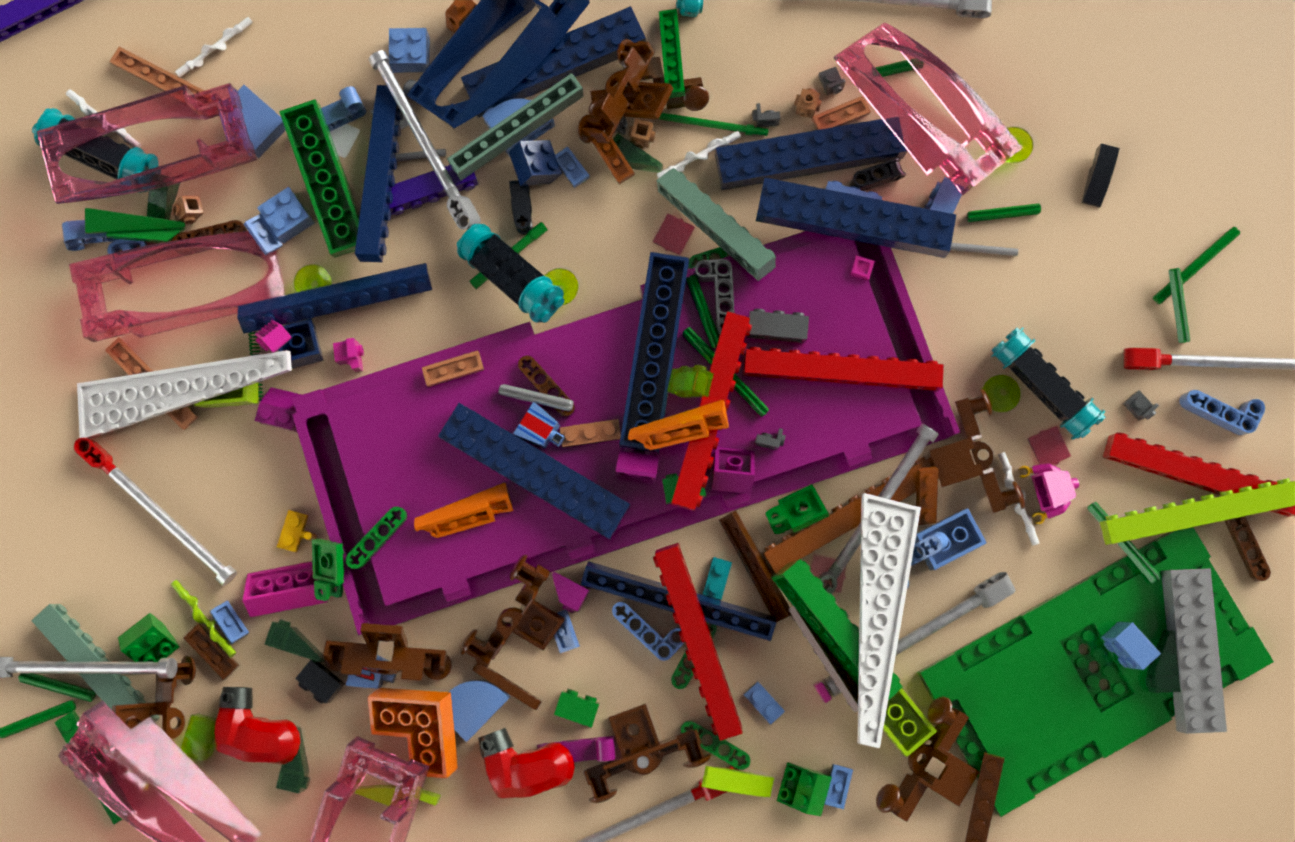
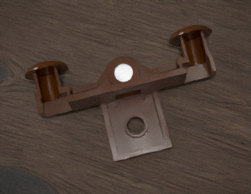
[584,703,711,803]

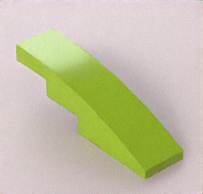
[701,766,774,798]
[355,785,441,807]

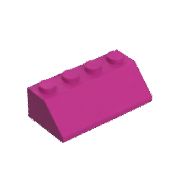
[242,561,328,617]

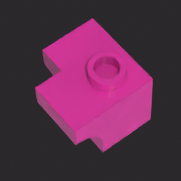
[333,338,364,372]

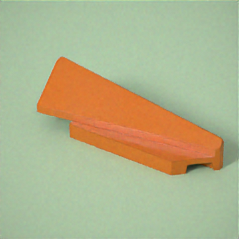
[628,400,729,450]
[414,483,513,538]

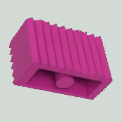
[255,320,292,353]

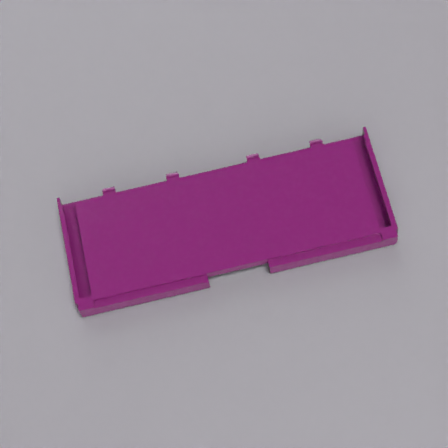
[292,231,960,635]

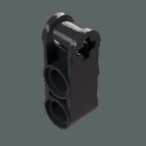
[850,157,906,191]
[509,180,533,235]

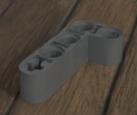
[694,259,734,336]

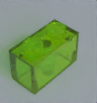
[667,365,713,398]
[179,713,216,761]

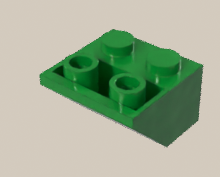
[118,613,180,662]
[776,762,832,816]

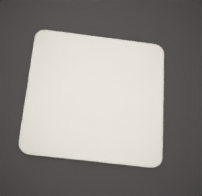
[330,124,360,158]

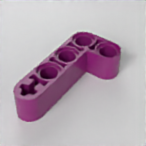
[537,736,616,762]

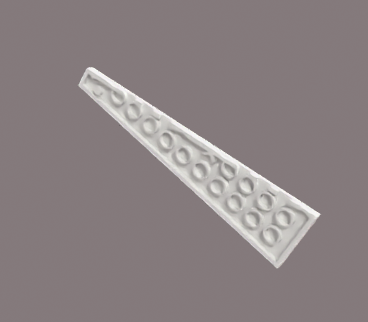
[77,350,292,439]
[857,493,921,748]

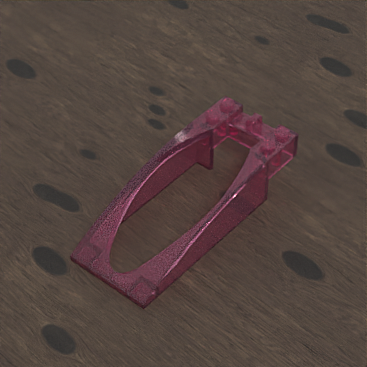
[834,22,1022,195]
[37,83,257,204]
[69,231,286,342]
[58,700,262,842]
[309,736,430,842]

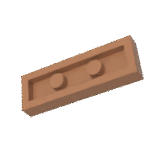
[812,96,871,130]
[421,350,484,387]
[560,419,621,448]

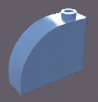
[228,85,286,158]
[482,99,555,157]
[449,680,511,742]

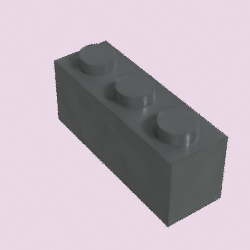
[747,309,809,343]

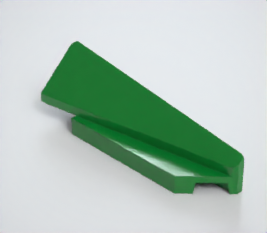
[85,208,186,244]

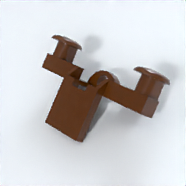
[578,39,674,143]
[588,57,710,119]
[929,389,1025,513]
[460,554,564,667]
[323,623,452,681]
[111,656,196,787]
[876,696,979,822]

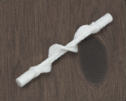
[175,17,253,77]
[66,89,141,148]
[656,131,741,179]
[998,452,1039,546]

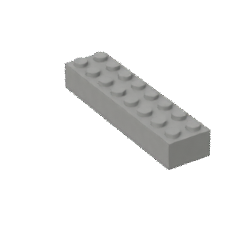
[1161,569,1227,734]

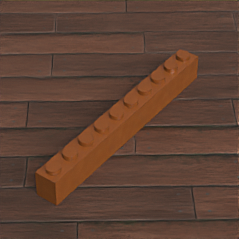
[762,456,939,574]

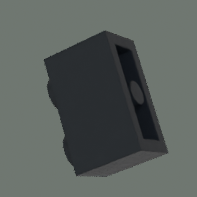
[295,659,345,704]

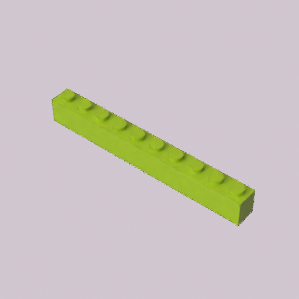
[1100,478,1295,545]

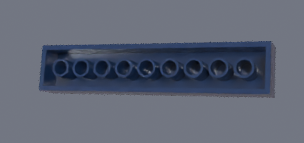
[461,6,646,118]
[715,116,908,190]
[756,177,956,258]
[619,252,689,454]
[438,403,630,540]

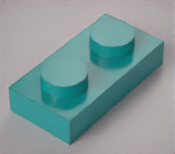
[703,557,732,600]

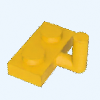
[277,510,317,553]

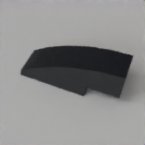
[1082,143,1120,207]

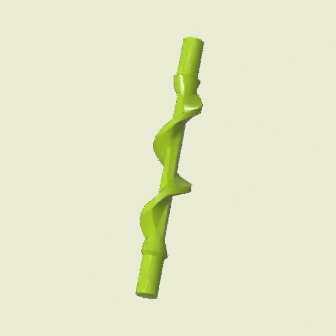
[171,580,236,658]

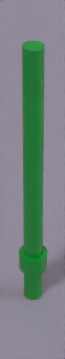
[658,113,769,136]

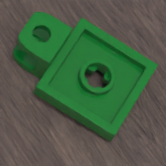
[765,484,829,534]
[312,538,344,601]

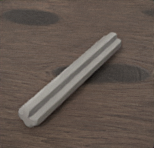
[498,384,574,411]

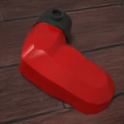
[214,687,300,765]
[478,728,575,799]

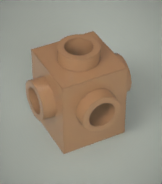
[794,88,822,119]
[628,119,656,149]
[172,196,204,224]

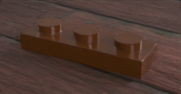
[183,624,240,680]

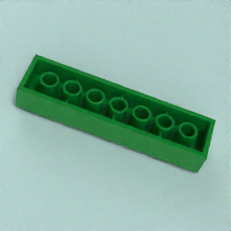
[279,99,360,258]
[771,559,903,700]

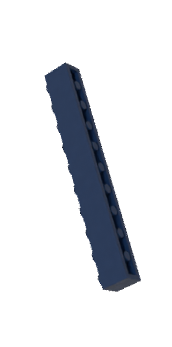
[355,85,403,263]
[237,263,432,334]
[581,561,776,641]

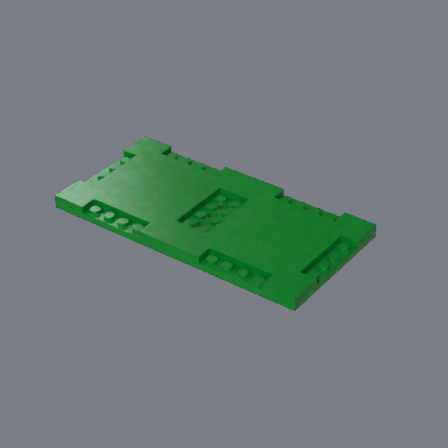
[917,527,1274,817]

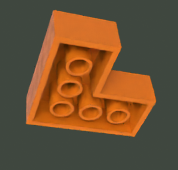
[368,688,458,779]

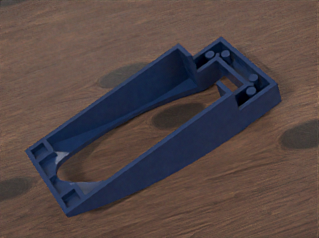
[407,0,590,128]

